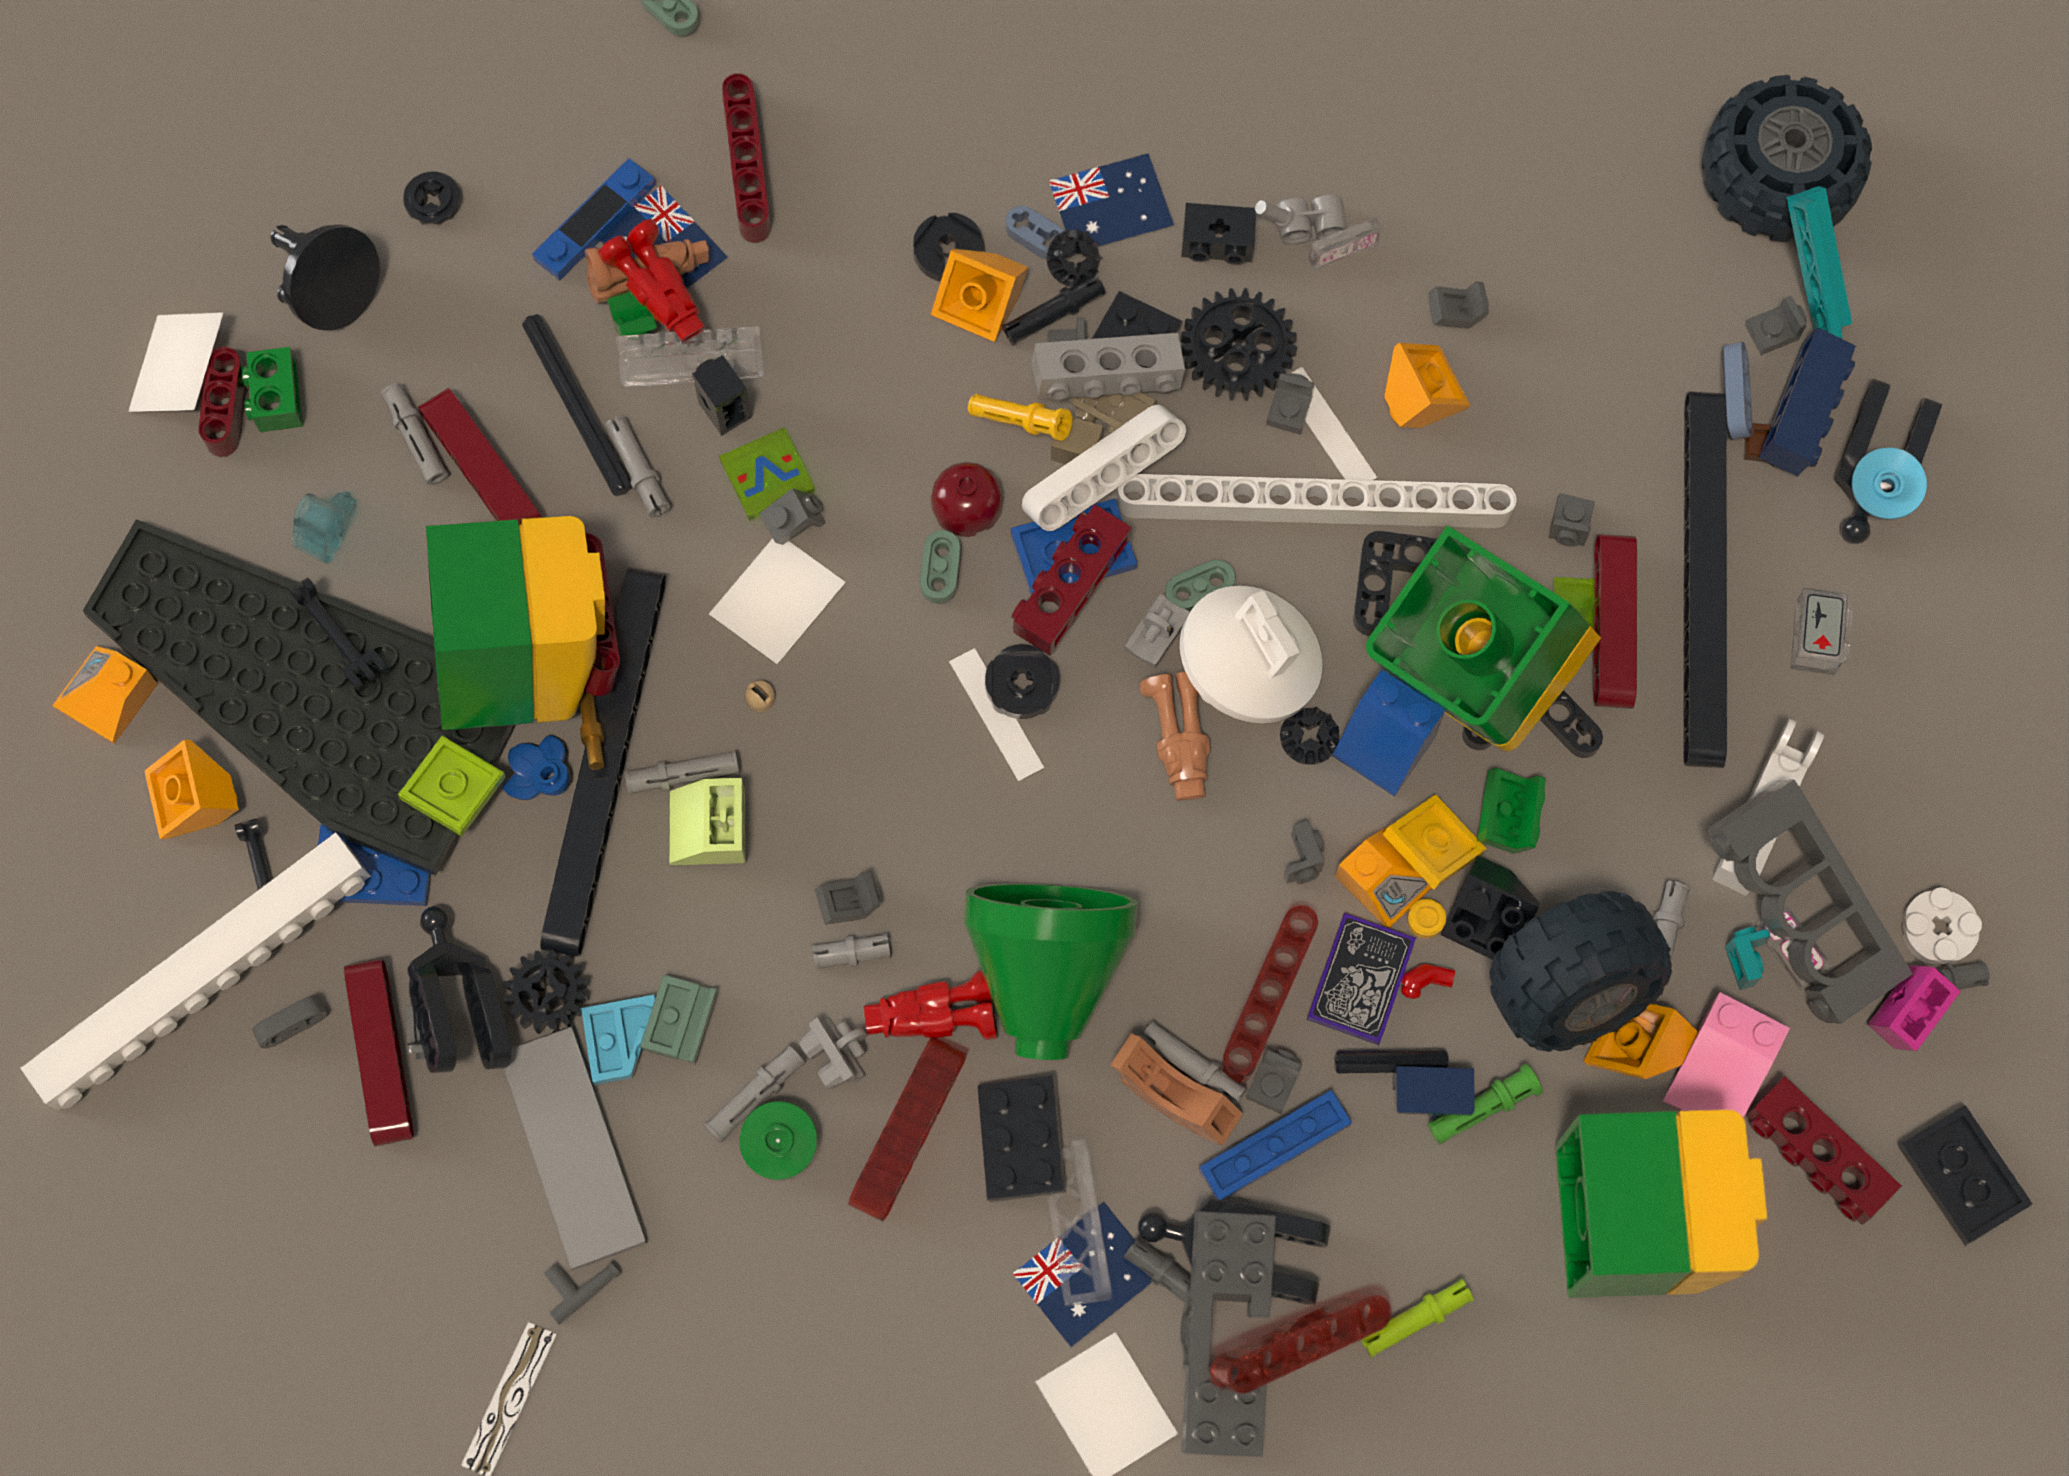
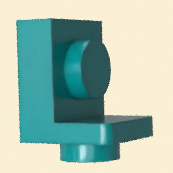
[1725,927,1771,990]

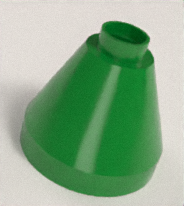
[964,883,1138,1060]

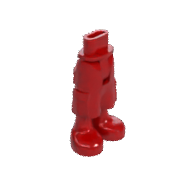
[598,219,706,342]
[864,970,997,1040]

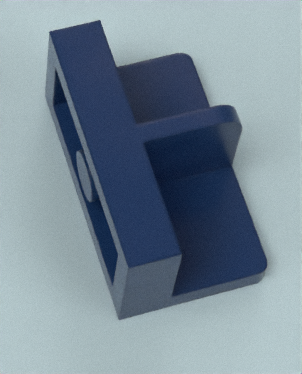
[1393,1066,1475,1120]

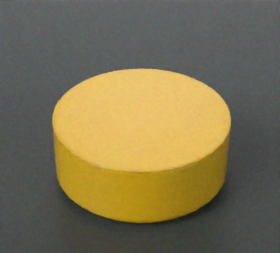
[1407,899,1446,939]

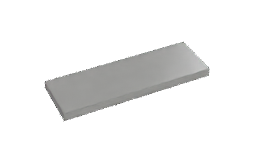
[504,1027,647,1271]

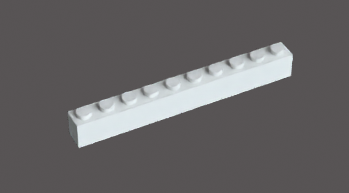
[20,833,370,1111]

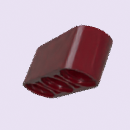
[198,347,246,457]

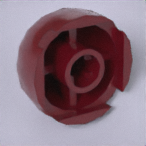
[931,462,1003,537]

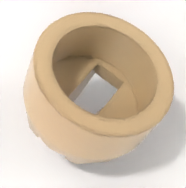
[745,680,775,712]

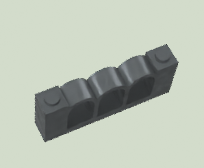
[1707,779,1913,1024]

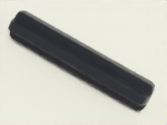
[1334,1050,1449,1074]

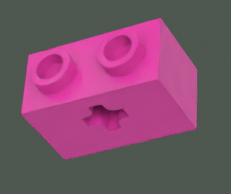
[1867,965,1961,1051]

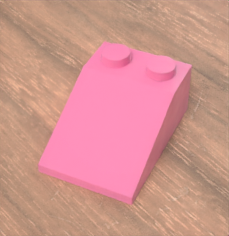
[1662,992,1790,1118]

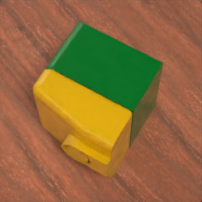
[426,516,605,731]
[1366,525,1601,752]
[1556,1109,1767,1298]

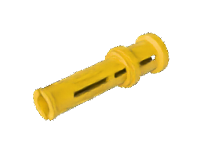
[968,394,1072,441]

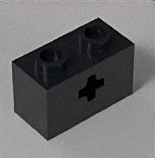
[1181,203,1256,264]
[692,355,752,436]

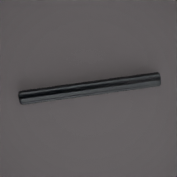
[522,314,632,496]

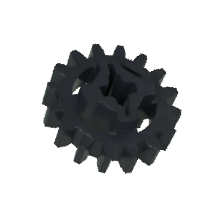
[503,950,588,1034]

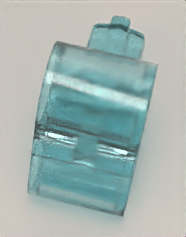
[292,491,356,564]

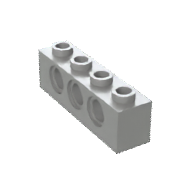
[1032,333,1185,401]

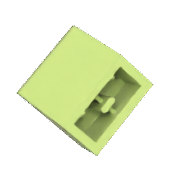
[669,778,746,865]

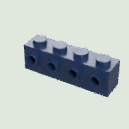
[1759,327,1856,477]

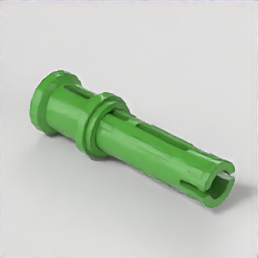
[1428,1063,1543,1145]

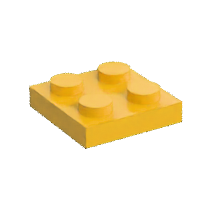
[1383,794,1487,890]

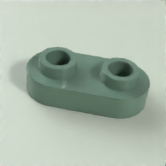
[641,0,699,36]
[920,530,961,604]
[1165,560,1235,612]

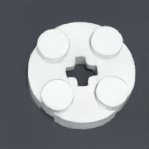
[1901,887,1982,965]

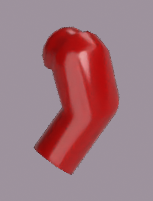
[1401,964,1455,999]

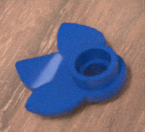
[503,735,570,800]

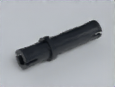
[1002,274,1106,345]

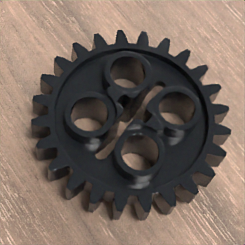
[1181,288,1297,401]

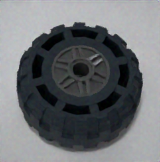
[1702,75,1872,242]
[1489,891,1672,1052]

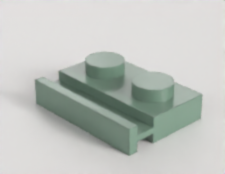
[640,975,717,1065]

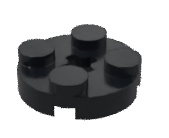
[913,213,983,282]
[985,644,1059,719]

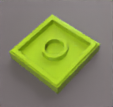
[398,736,505,837]

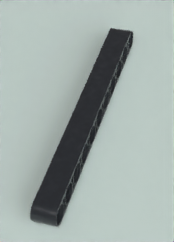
[1683,391,1727,768]
[540,567,666,957]

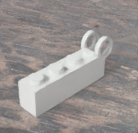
[1712,718,1825,896]

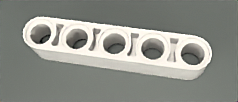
[1022,405,1186,531]

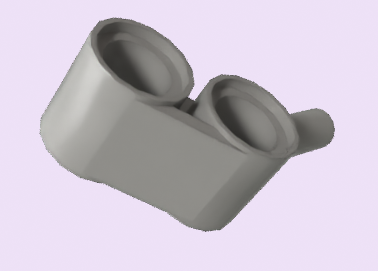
[1255,195,1347,244]

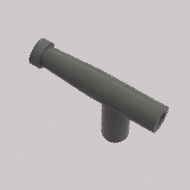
[544,1262,621,1325]

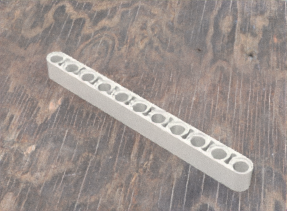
[1117,474,1517,528]

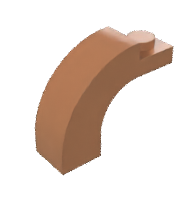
[1110,1033,1243,1146]

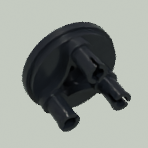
[271,224,380,330]

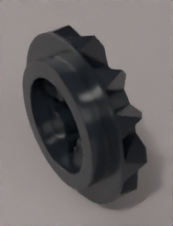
[403,171,460,225]
[1046,229,1102,287]
[1280,707,1339,765]

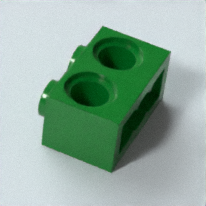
[242,346,303,433]

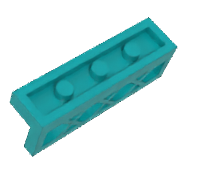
[1787,186,1853,338]

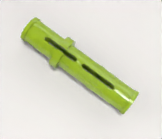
[1359,1279,1474,1358]

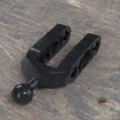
[1835,378,1942,544]
[407,906,511,1073]
[1138,1199,1331,1305]

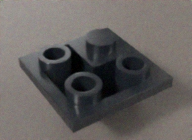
[1441,855,1540,960]

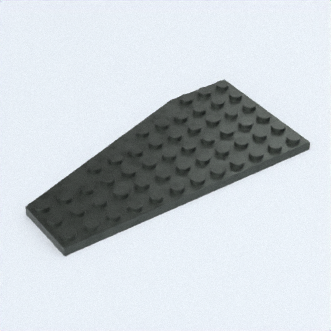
[83,519,514,876]

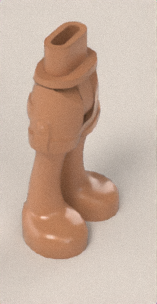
[585,239,708,304]
[1139,671,1211,801]

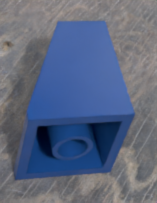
[1332,670,1446,797]

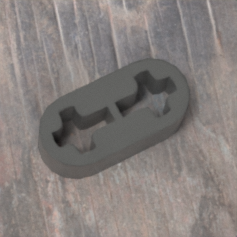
[252,996,327,1049]

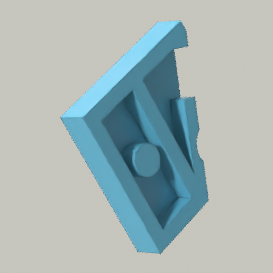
[581,995,656,1085]

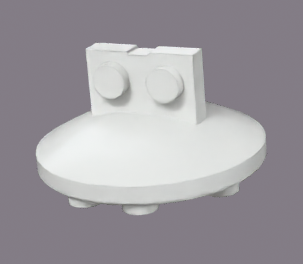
[1180,586,1323,723]

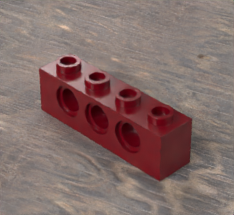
[1011,504,1132,656]
[1746,1076,1902,1225]

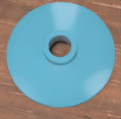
[1852,448,1927,520]

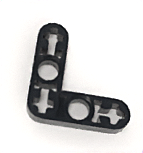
[1353,531,1437,636]
[1462,690,1603,758]

